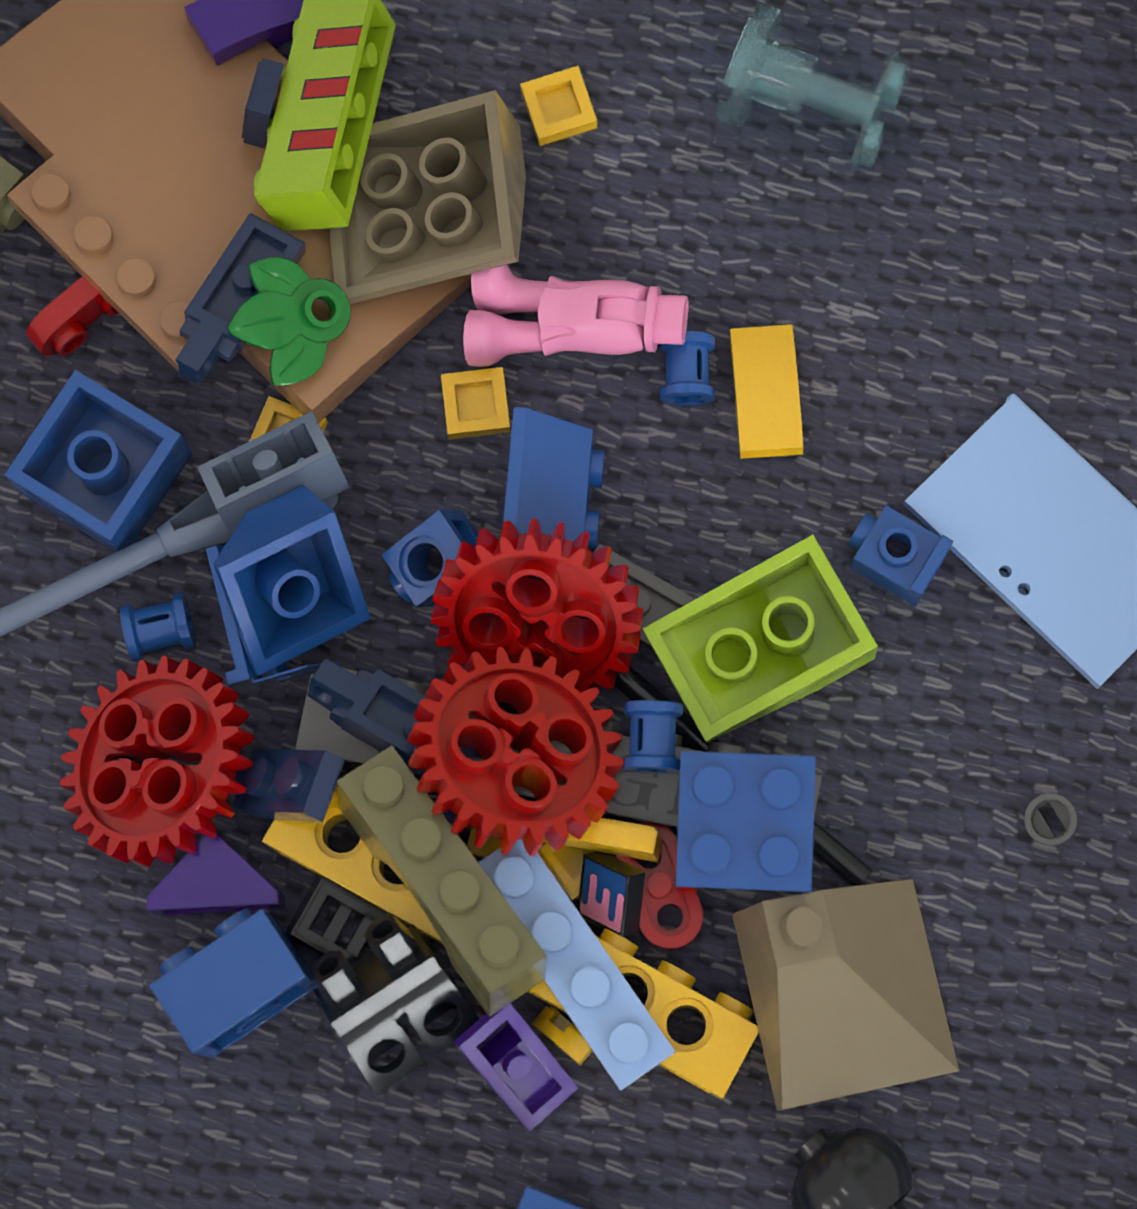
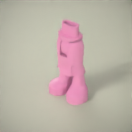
[463,264,689,367]

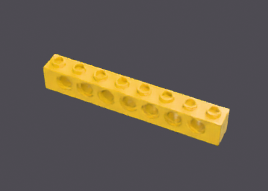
[262,784,759,1100]

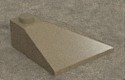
[329,90,526,304]
[732,879,959,1111]

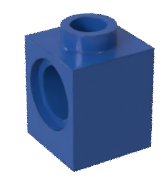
[381,510,479,607]

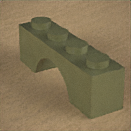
[336,746,547,1017]

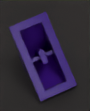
[146,834,285,916]

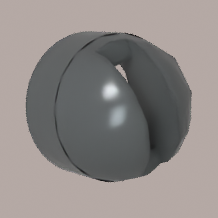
[1024,793,1078,846]

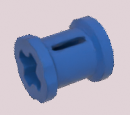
[659,331,715,406]
[120,592,196,662]
[622,700,683,774]

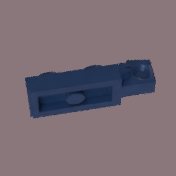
[176,213,306,386]
[307,658,480,776]
[232,749,345,823]

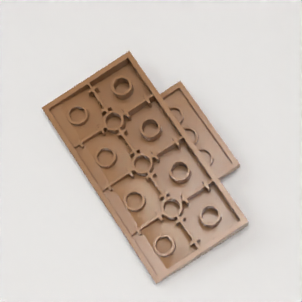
[0,0,471,423]

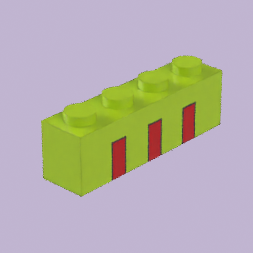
[254,0,396,231]

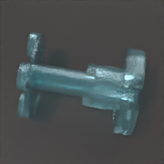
[715,2,908,171]

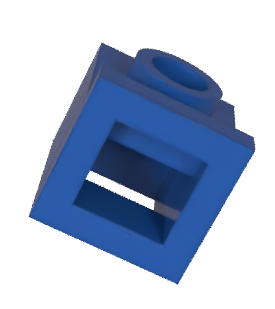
[847,505,954,607]

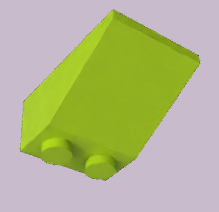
[642,535,878,743]

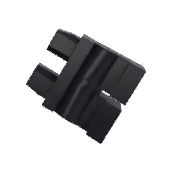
[310,913,479,1095]

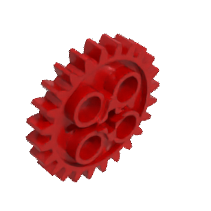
[431,518,644,707]
[407,647,624,856]
[59,656,254,867]

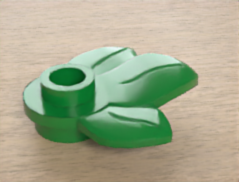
[228,257,351,386]

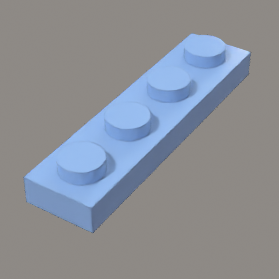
[479,840,676,1091]

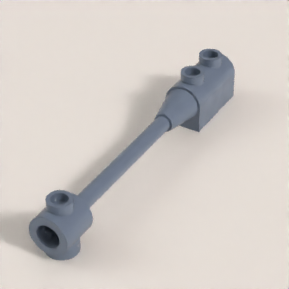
[0,411,350,637]

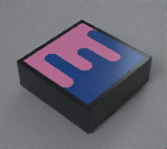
[578,851,645,937]

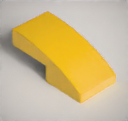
[730,324,803,459]

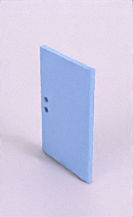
[903,394,1137,689]

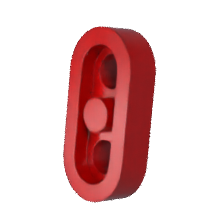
[26,276,119,357]
[616,822,703,950]

